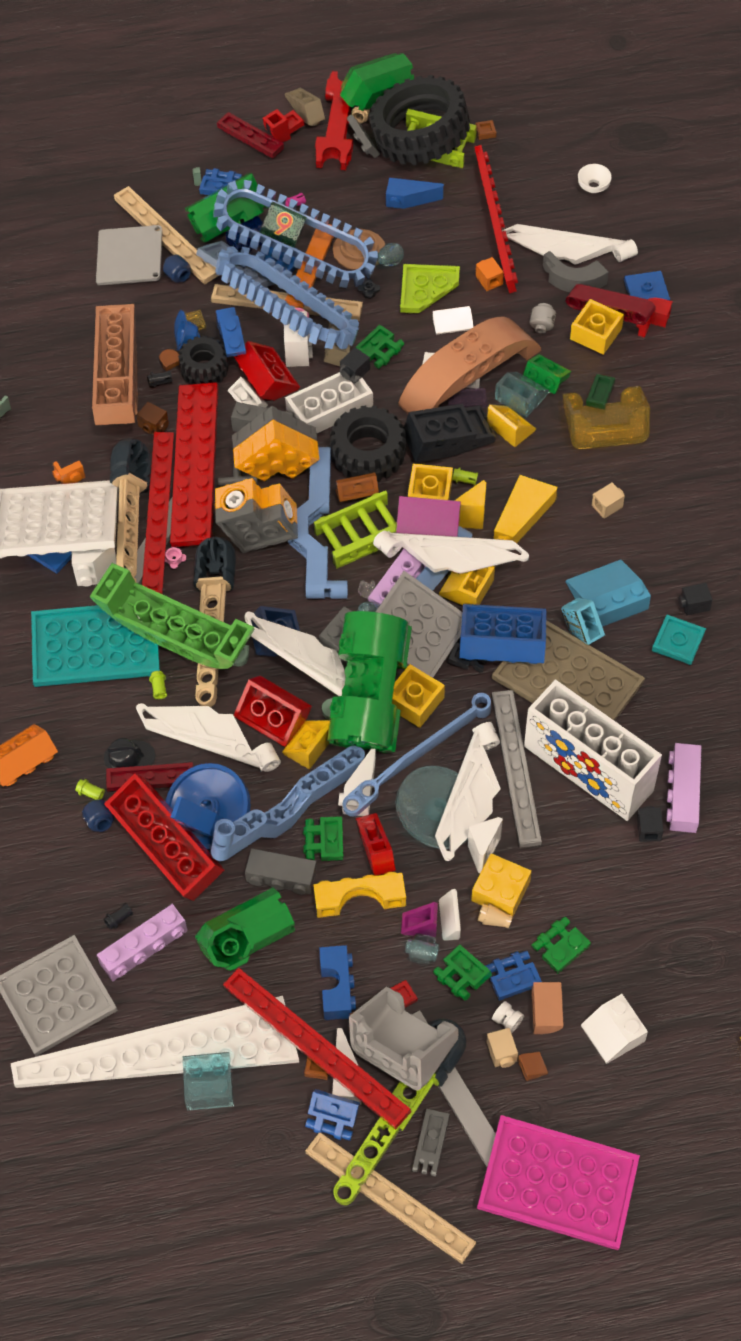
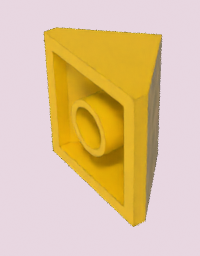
[487,405,536,447]
[454,480,486,529]
[282,720,330,770]

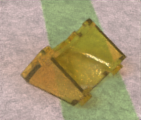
[563,386,650,449]

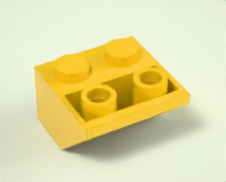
[439,566,495,606]

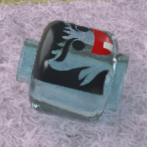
[405,933,440,965]

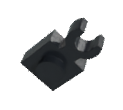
[448,642,487,672]

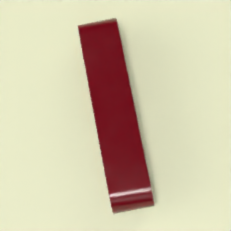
[565,284,656,325]

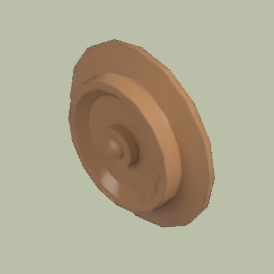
[332,229,386,270]

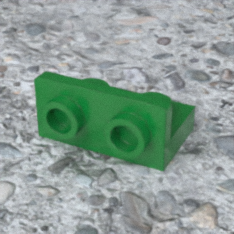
[523,354,571,394]

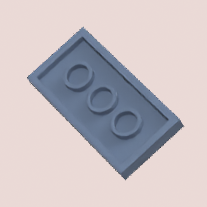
[196,241,275,287]

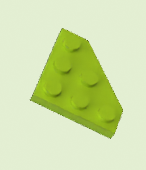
[400,264,460,313]

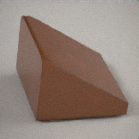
[518,1052,548,1081]

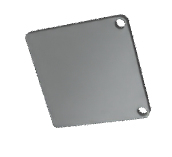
[96,225,163,285]

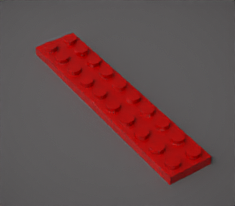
[170,382,218,547]

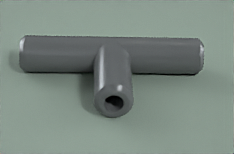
[217,464,258,486]

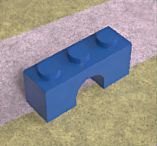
[319,945,356,1020]

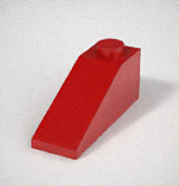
[356,813,396,876]

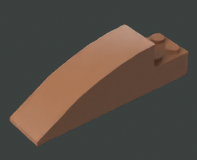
[92,304,138,425]

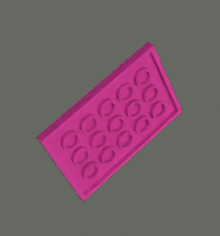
[477,1115,640,1250]

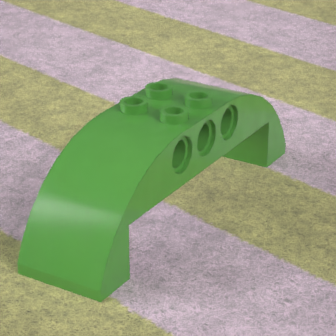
[90,563,255,669]

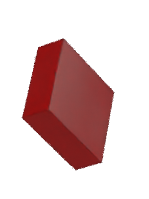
[390,980,418,1008]

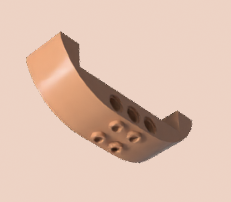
[398,317,541,414]

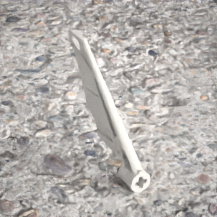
[502,224,638,265]
[373,530,529,574]
[244,612,346,696]
[136,704,281,772]
[435,722,500,861]

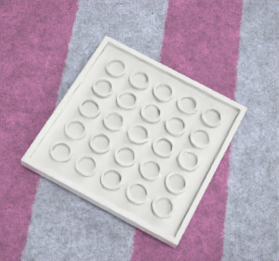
[0,480,119,558]

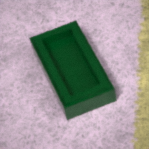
[586,374,615,410]

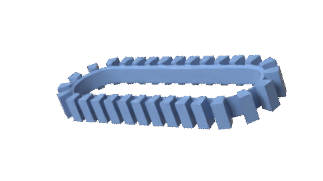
[213,180,378,288]
[215,246,359,349]

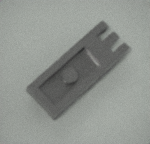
[347,115,380,158]
[412,1109,450,1177]

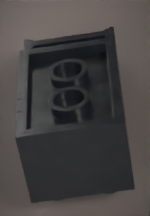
[403,404,496,463]

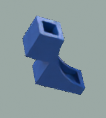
[216,307,246,357]

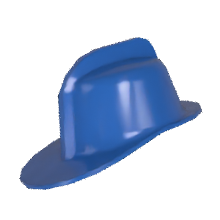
[174,310,200,351]

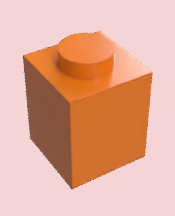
[476,257,504,291]

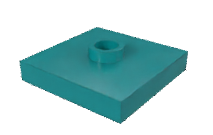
[652,615,706,665]

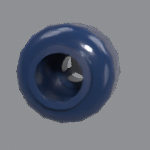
[163,254,191,283]
[82,799,114,832]

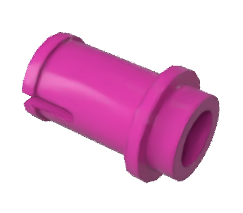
[285,193,306,207]

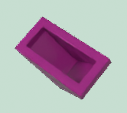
[401,902,438,937]

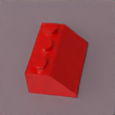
[234,341,300,401]
[233,676,312,747]

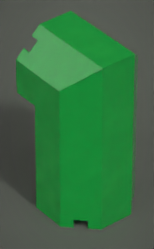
[340,53,414,111]
[185,173,269,242]
[195,888,295,971]

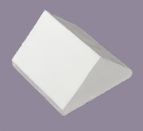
[468,817,502,873]

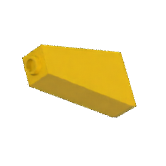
[494,475,558,544]

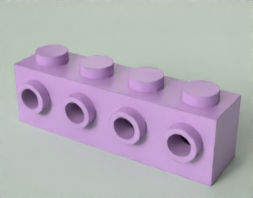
[368,549,426,612]
[97,904,187,982]

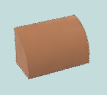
[532,982,563,1034]

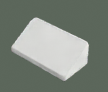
[433,306,473,335]
[228,377,268,407]
[439,889,461,940]

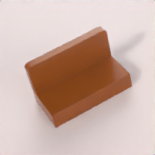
[335,473,379,502]

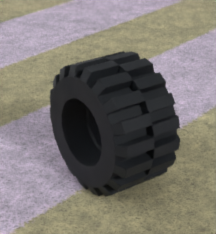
[179,335,229,384]

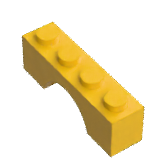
[313,872,406,918]

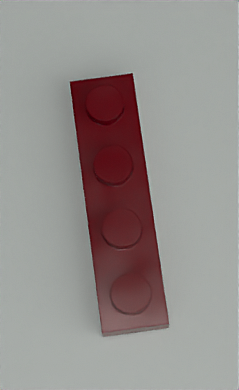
[217,112,284,159]
[106,762,193,792]

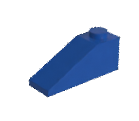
[386,178,444,209]
[170,796,224,838]

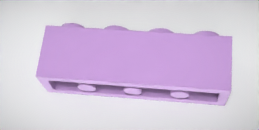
[666,743,701,833]

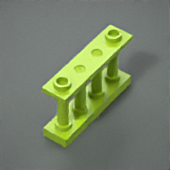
[406,109,477,168]
[314,490,397,569]

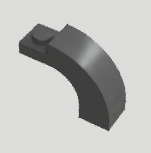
[543,251,609,292]

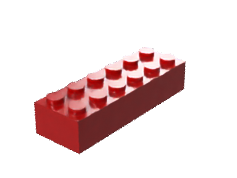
[104,773,225,901]

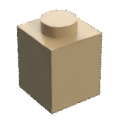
[592,483,625,519]
[486,1028,518,1068]

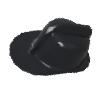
[104,738,156,768]

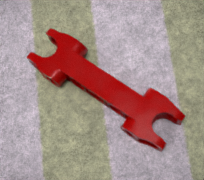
[315,71,353,170]

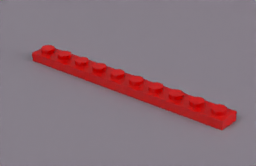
[474,145,518,293]
[142,432,174,594]
[223,968,411,1130]

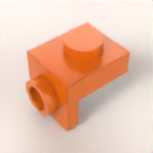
[52,461,85,484]

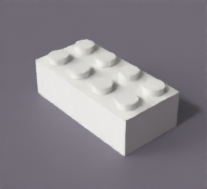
[285,372,373,433]

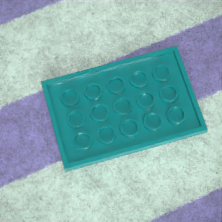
[31,605,160,687]

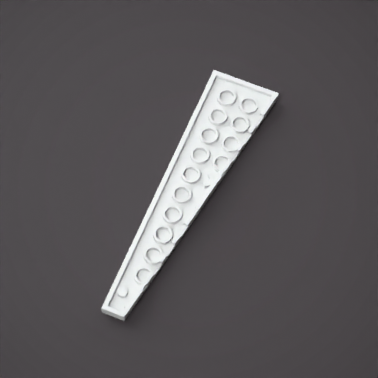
[11,996,299,1088]

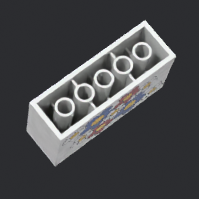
[524,679,662,821]

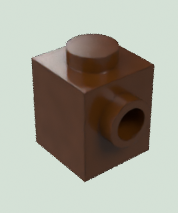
[136,402,169,435]

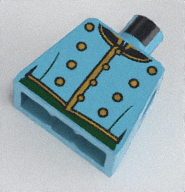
[562,598,605,645]

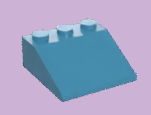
[566,560,651,627]

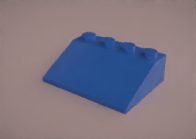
[460,604,546,664]

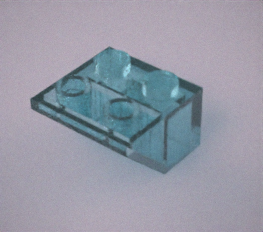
[495,372,549,417]
[183,1052,234,1110]

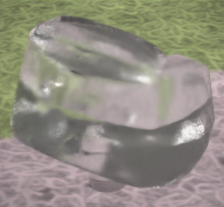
[358,580,376,599]

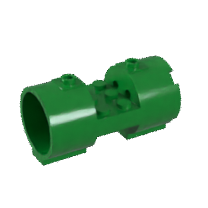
[327,611,412,753]

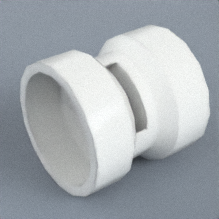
[492,1001,524,1033]

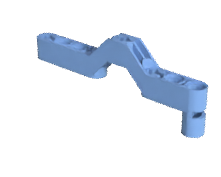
[288,447,348,599]
[211,746,365,861]

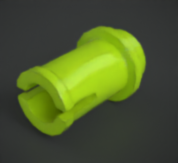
[452,467,478,485]
[149,671,167,699]
[75,779,105,800]

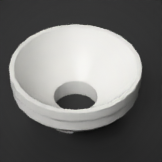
[578,164,611,193]

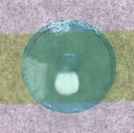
[396,766,468,849]

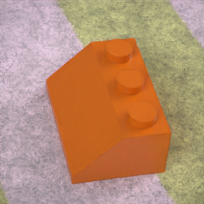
[0,724,58,786]

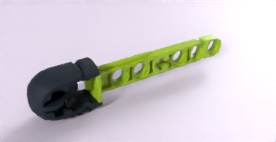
[334,1019,466,1205]

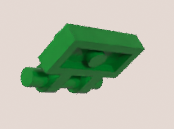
[356,325,404,369]
[303,817,343,861]
[532,916,591,974]
[433,945,492,1001]

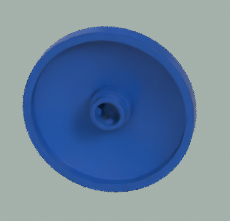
[165,763,251,851]

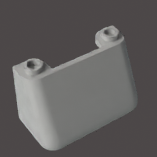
[349,986,458,1090]

